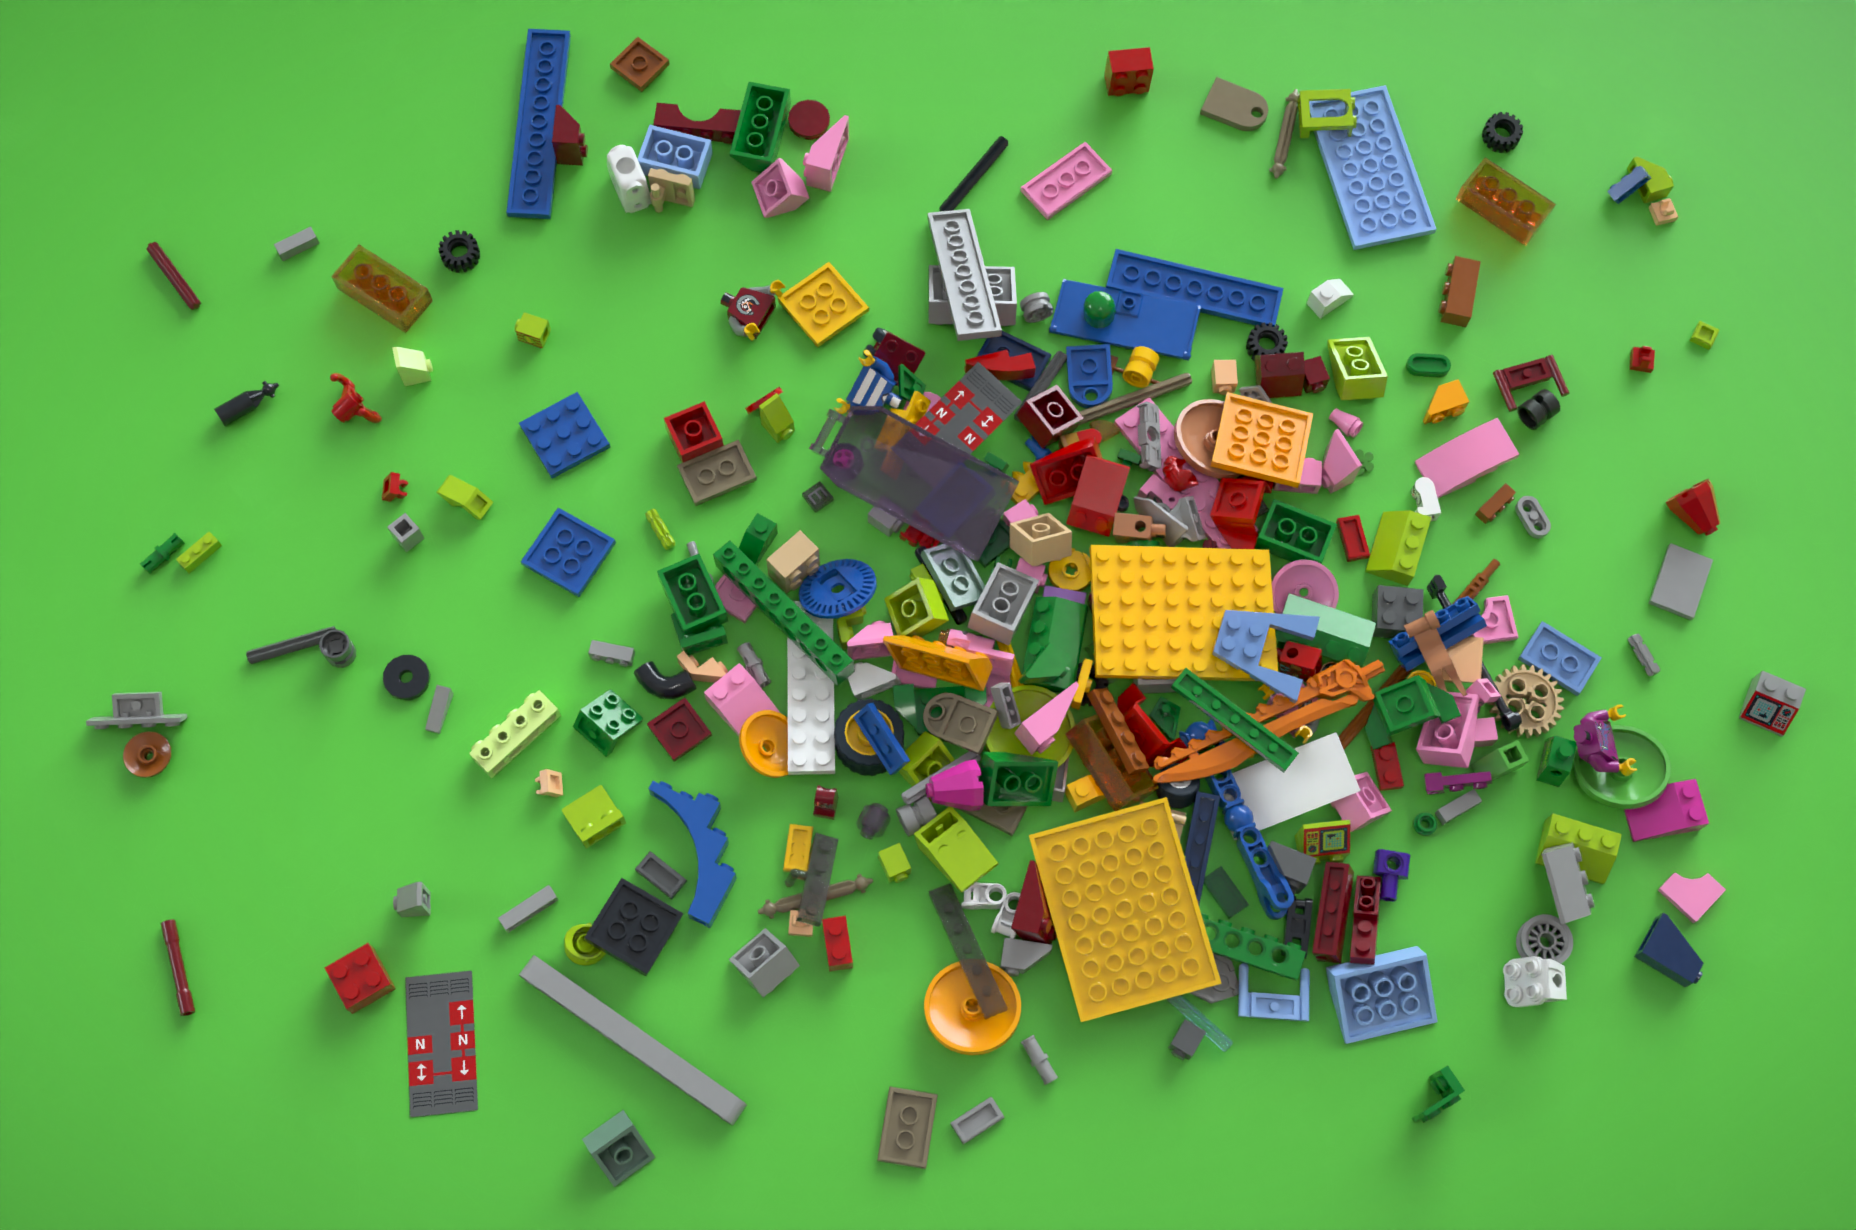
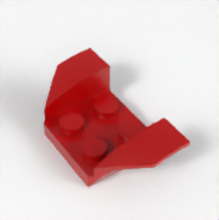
[1210,475,1274,549]
[1107,683,1188,767]

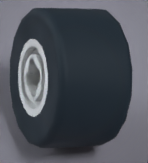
[1156,763,1200,809]

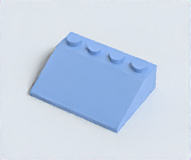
[1326,946,1438,1044]

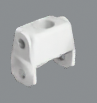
[607,145,652,213]

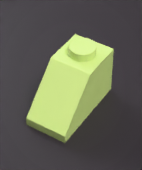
[393,347,433,386]

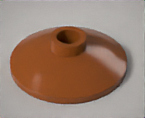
[123,731,171,778]

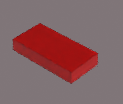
[1336,515,1370,562]

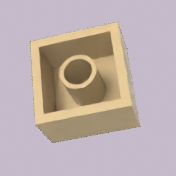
[1010,513,1072,566]
[766,530,820,594]

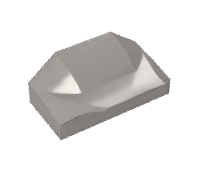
[1169,496,1206,542]

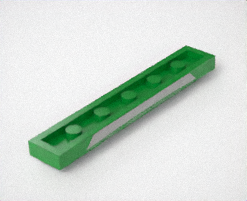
[1171,668,1299,773]

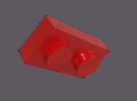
[1370,742,1404,791]

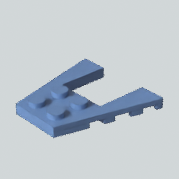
[1212,610,1320,703]

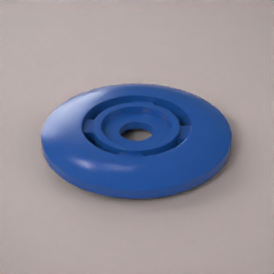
[799,559,877,619]

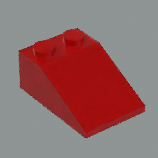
[1030,436,1103,505]
[1066,454,1130,537]

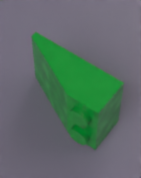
[979,752,1058,806]

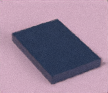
[976,331,1052,391]

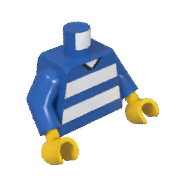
[834,350,903,415]

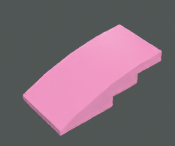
[1415,418,1519,498]

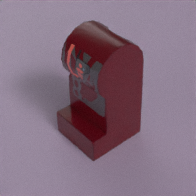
[813,785,839,820]

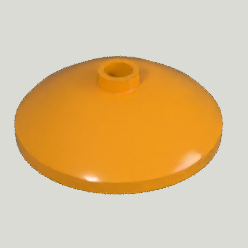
[739,710,788,778]

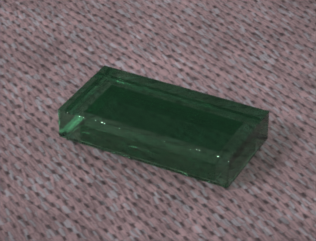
[1204,867,1249,919]

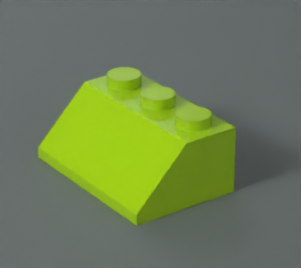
[1365,510,1431,586]
[1535,813,1622,885]

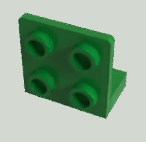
[671,613,728,655]
[573,690,643,757]
[1412,1065,1465,1123]

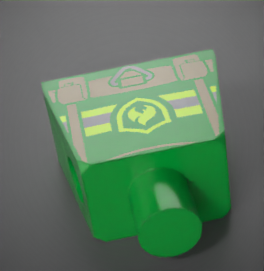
[1536,736,1577,787]

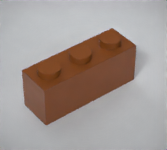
[1439,256,1481,327]

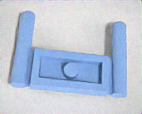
[1238,963,1310,1022]

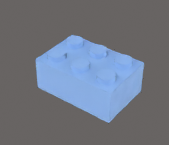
[637,125,713,189]

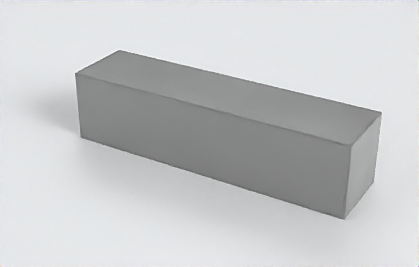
[498,885,559,933]

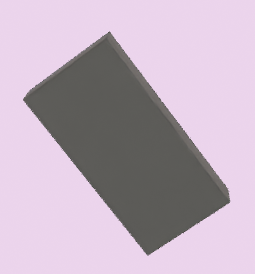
[635,851,687,900]

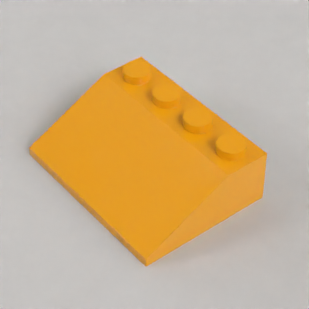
[883,635,993,691]

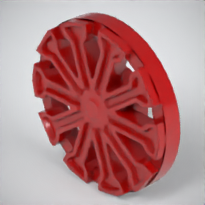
[745,386,783,414]

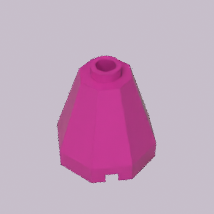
[925,760,984,811]

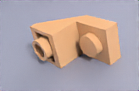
[676,651,728,683]

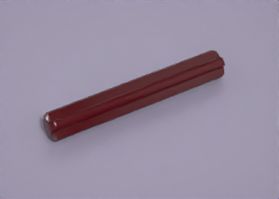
[146,242,201,310]

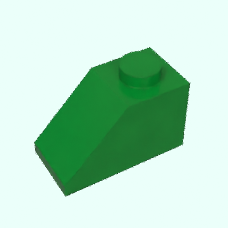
[739,513,778,566]
[1018,641,1072,684]

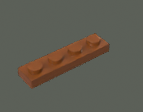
[1087,688,1150,775]

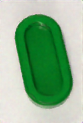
[1406,353,1451,377]

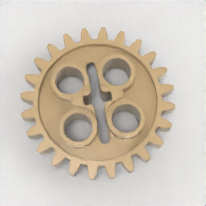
[1487,664,1564,738]

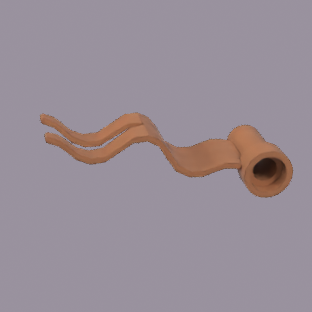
[1404,610,1467,697]

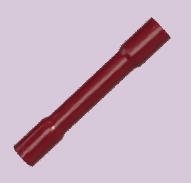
[160,919,195,1016]

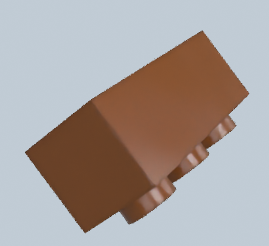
[1475,483,1516,524]

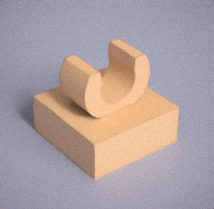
[1649,198,1678,226]
[535,769,563,797]
[788,910,814,937]

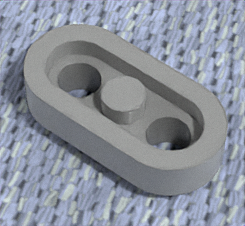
[1515,496,1551,539]

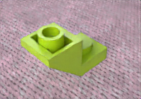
[436,475,493,520]
[837,606,867,650]

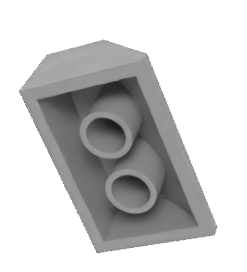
[1542,843,1595,924]

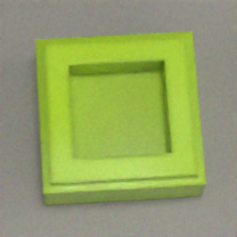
[1689,321,1719,350]

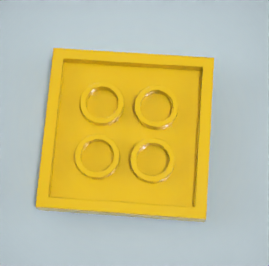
[778,262,869,347]

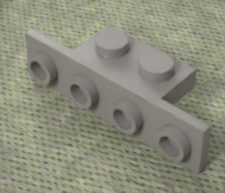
[86,692,187,729]

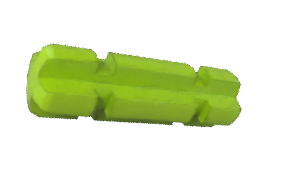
[645,509,675,550]

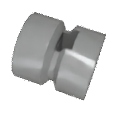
[896,795,937,837]

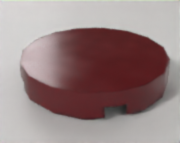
[788,100,830,140]

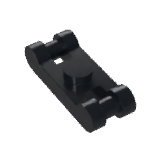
[1281,896,1313,959]

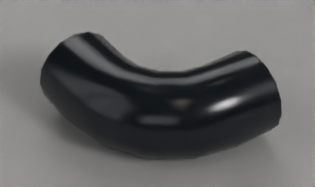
[633,661,696,699]

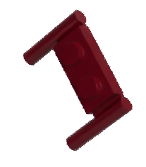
[1493,355,1570,412]

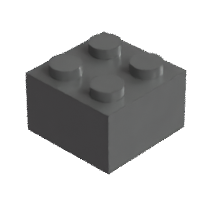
[1372,585,1424,639]

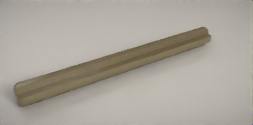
[1079,373,1192,425]

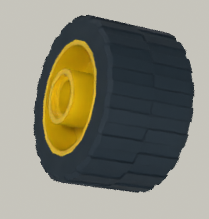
[834,699,904,776]

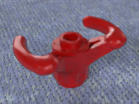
[330,373,382,423]

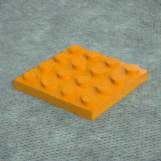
[1210,392,1313,488]

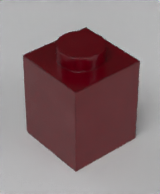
[1303,356,1330,393]

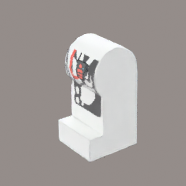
[1411,477,1441,521]

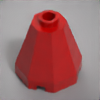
[1666,478,1720,536]

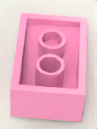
[803,115,849,192]
[704,663,780,737]
[1014,682,1079,755]
[1416,692,1479,768]

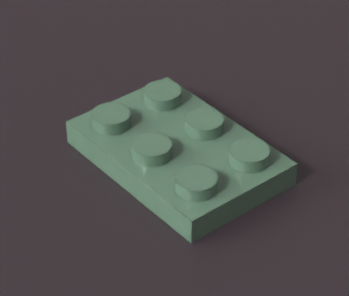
[920,540,985,612]

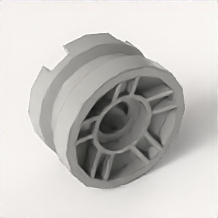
[1020,292,1054,323]

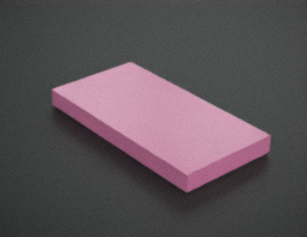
[1020,142,1113,220]

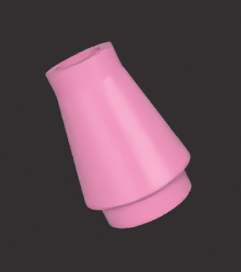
[1329,408,1363,438]

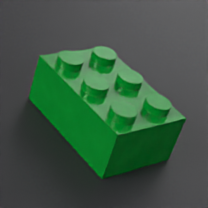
[1255,499,1337,564]
[657,554,728,636]

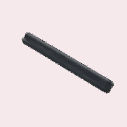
[939,136,1008,212]

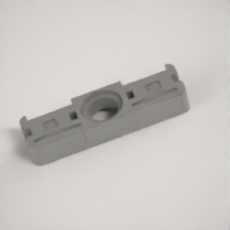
[1137,401,1162,472]

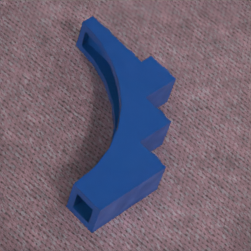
[648,781,737,929]

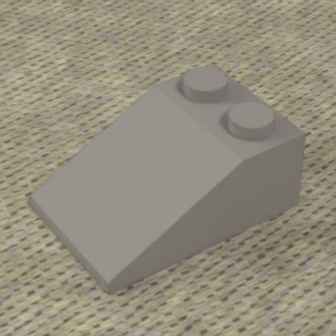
[968,562,1039,646]

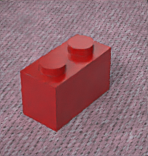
[822,915,853,972]

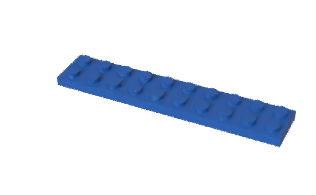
[506,29,571,219]

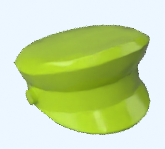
[564,923,606,965]

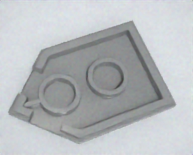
[1190,954,1239,1004]

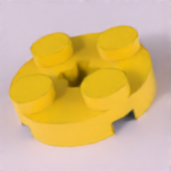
[1048,548,1091,592]

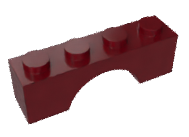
[653,103,741,144]

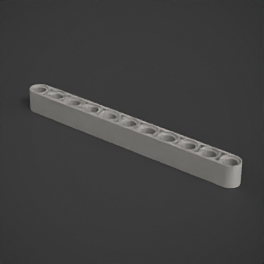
[519,955,747,1126]

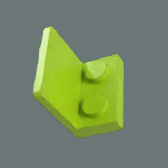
[562,785,626,849]

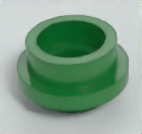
[1413,812,1437,836]

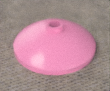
[1272,560,1339,614]

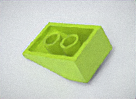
[1327,337,1388,400]

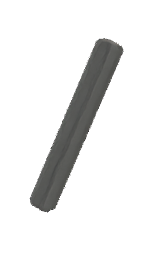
[1014,351,1067,423]
[246,626,337,664]

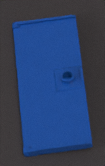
[1049,279,1201,361]

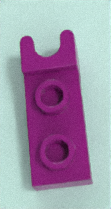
[1424,771,1492,795]

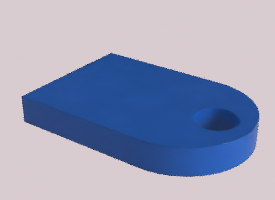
[1066,344,1113,408]

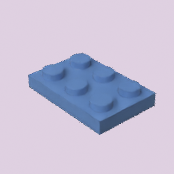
[1518,621,1601,696]

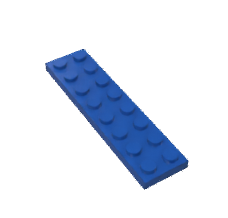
[1106,249,1284,328]

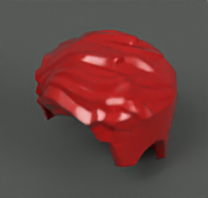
[1162,456,1199,492]

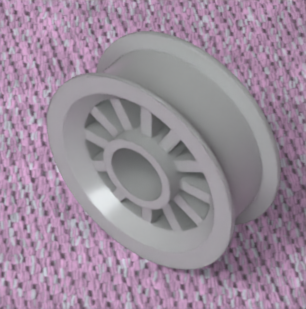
[1516,914,1573,964]

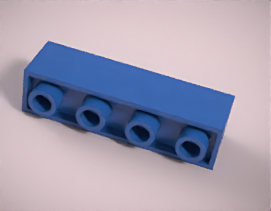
[1388,596,1487,672]

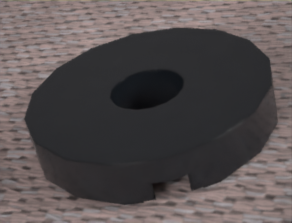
[383,655,430,700]

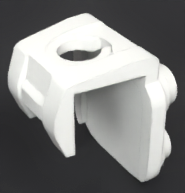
[1503,956,1567,1008]

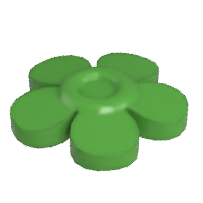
[1354,449,1374,475]

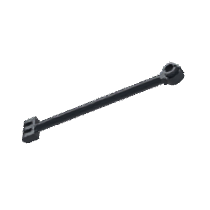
[1427,575,1522,731]

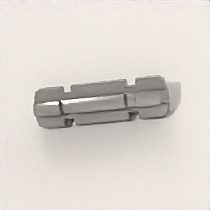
[1628,634,1660,677]

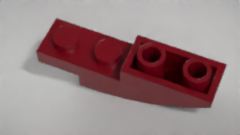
[1350,876,1381,965]

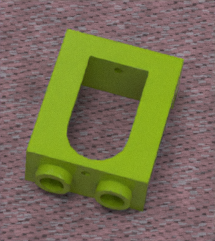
[1298,89,1357,138]

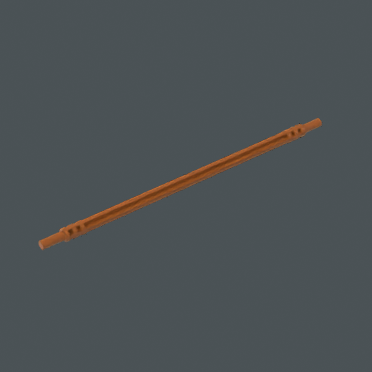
[1338,559,1500,749]

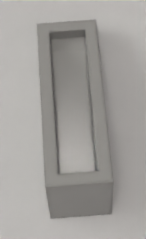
[425,685,454,734]
[1052,757,1069,802]

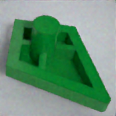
[898,364,926,402]
[1149,696,1181,741]

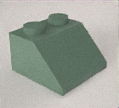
[582,1110,655,1187]

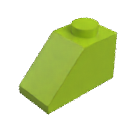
[1627,157,1674,203]
[759,393,795,443]

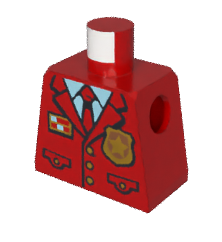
[1276,641,1322,682]

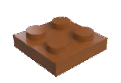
[610,37,670,92]

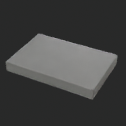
[1648,543,1713,620]

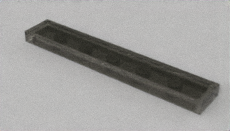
[929,883,1008,1019]

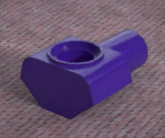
[1373,849,1410,902]

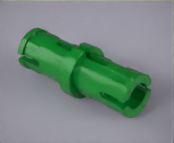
[140,533,185,574]

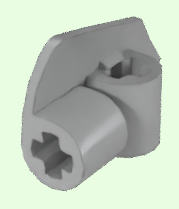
[1133,496,1189,547]

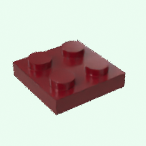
[647,698,712,762]

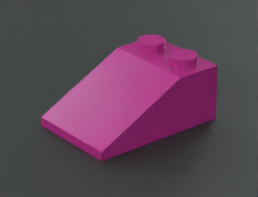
[1624,779,1709,842]

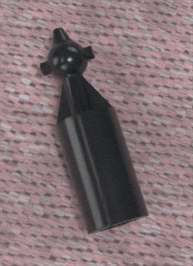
[214,381,279,426]

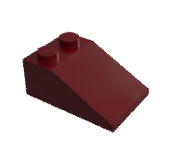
[1011,860,1057,945]

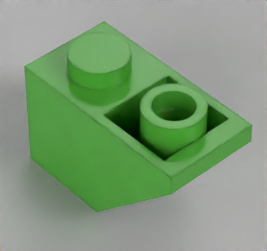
[1470,740,1529,781]

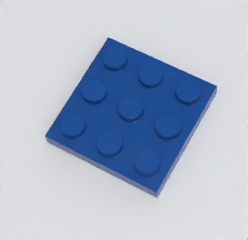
[519,392,610,479]
[521,508,616,597]

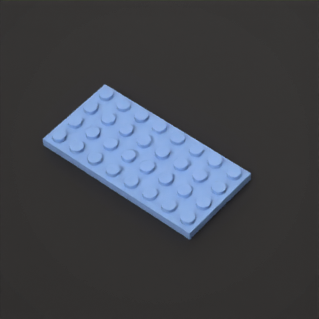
[1309,85,1436,250]

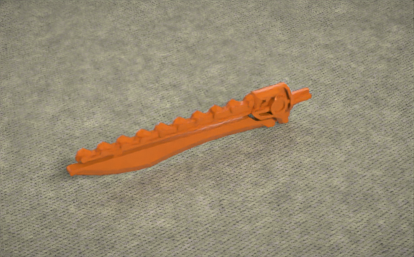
[1152,659,1385,784]

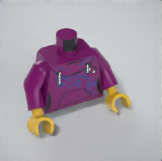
[1573,704,1637,776]

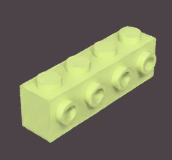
[469,690,561,779]

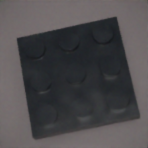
[584,878,683,976]

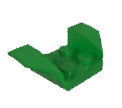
[1365,675,1461,750]
[893,684,987,736]

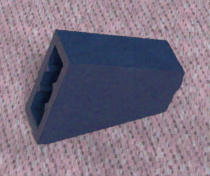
[1634,913,1704,987]

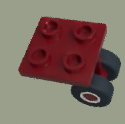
[863,328,925,387]

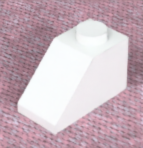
[1307,279,1354,319]
[848,662,902,700]

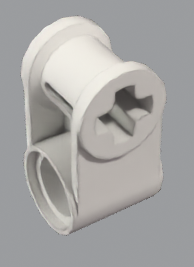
[961,882,1007,910]
[991,892,1020,939]

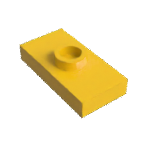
[1071,658,1093,710]
[783,824,813,874]

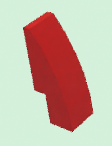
[964,350,1036,380]

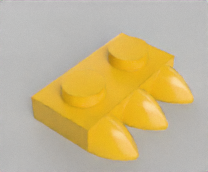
[1001,461,1039,505]

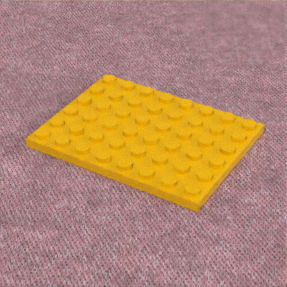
[1089,545,1278,681]
[1029,797,1222,1022]

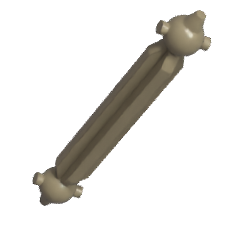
[1269,89,1299,179]
[758,874,873,919]

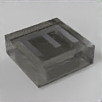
[802,481,833,513]

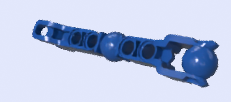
[1179,719,1294,920]

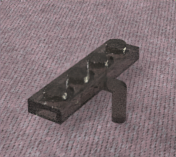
[785,833,838,927]

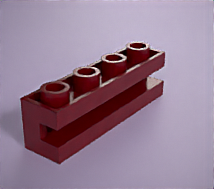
[1312,862,1354,964]

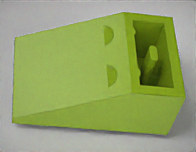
[914,807,999,893]

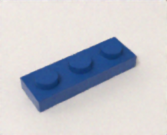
[853,703,910,775]

